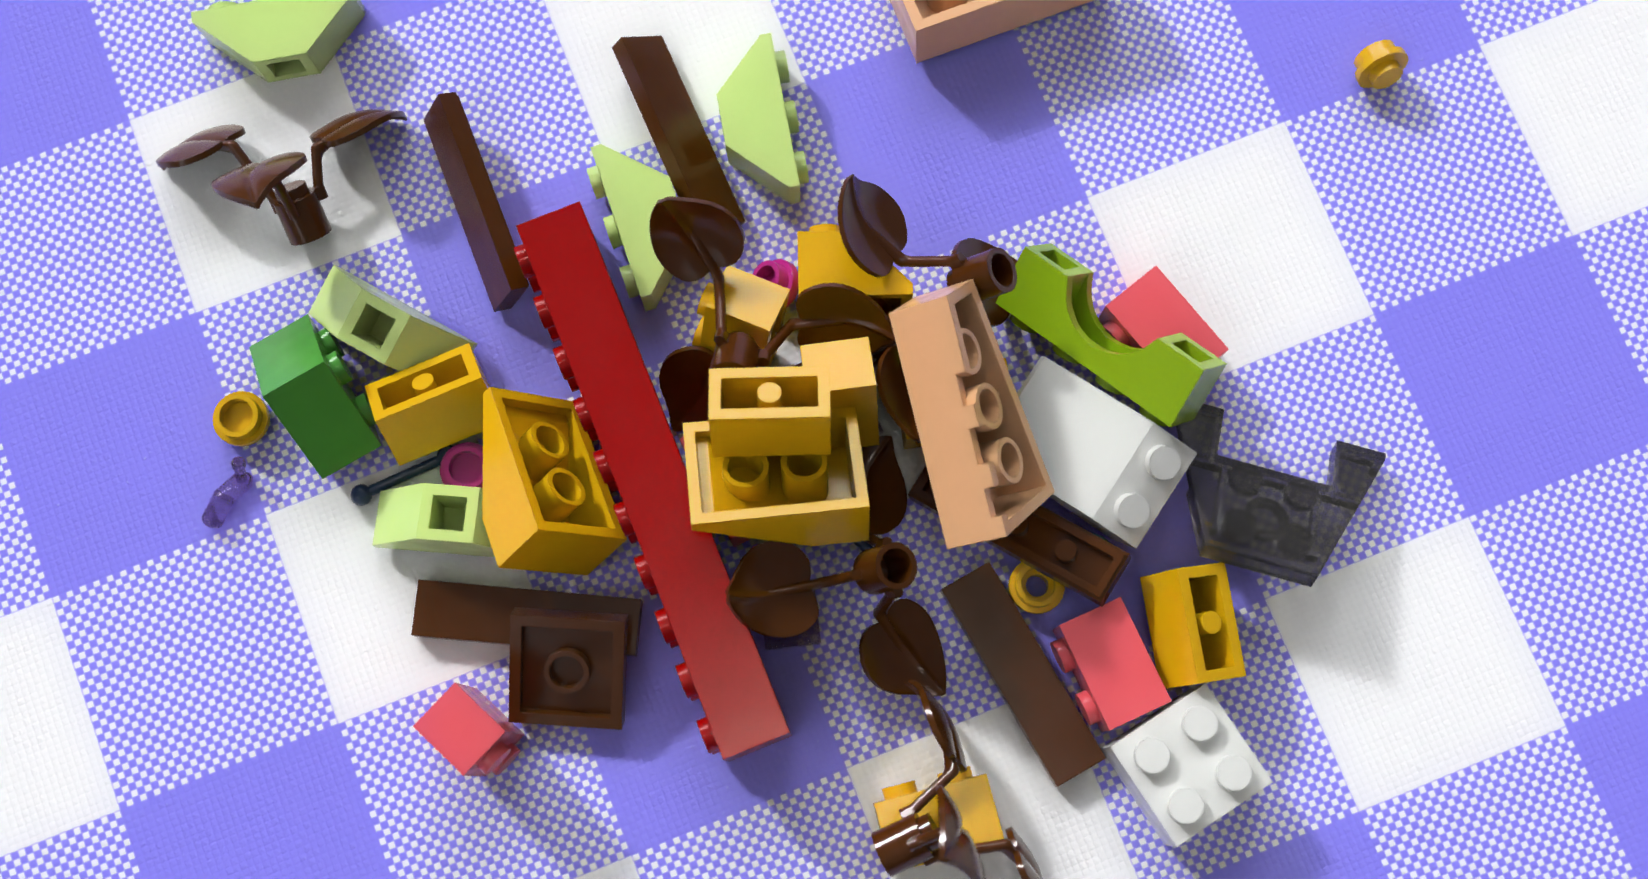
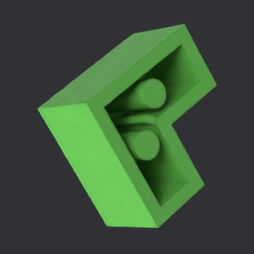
[249,314,382,479]

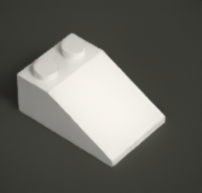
[1017,356,1197,549]

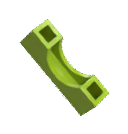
[996,243,1227,428]

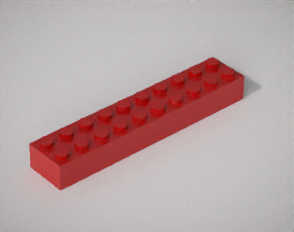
[513,201,792,762]

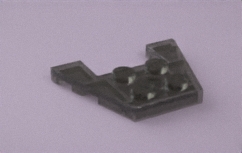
[1176,404,1386,587]

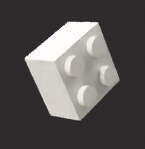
[1100,683,1273,847]

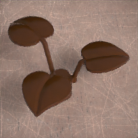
[156,109,407,246]
[837,174,1017,443]
[649,197,895,432]
[725,435,946,696]
[871,679,1043,879]

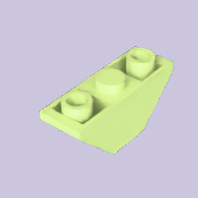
[191,0,365,83]
[716,33,809,204]
[586,144,676,311]
[309,265,477,371]
[372,483,495,557]

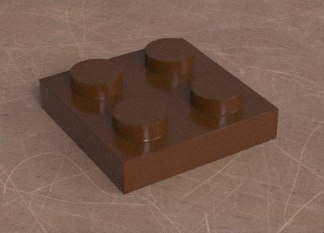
[508,607,628,730]

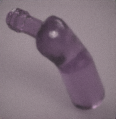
[202,456,253,529]

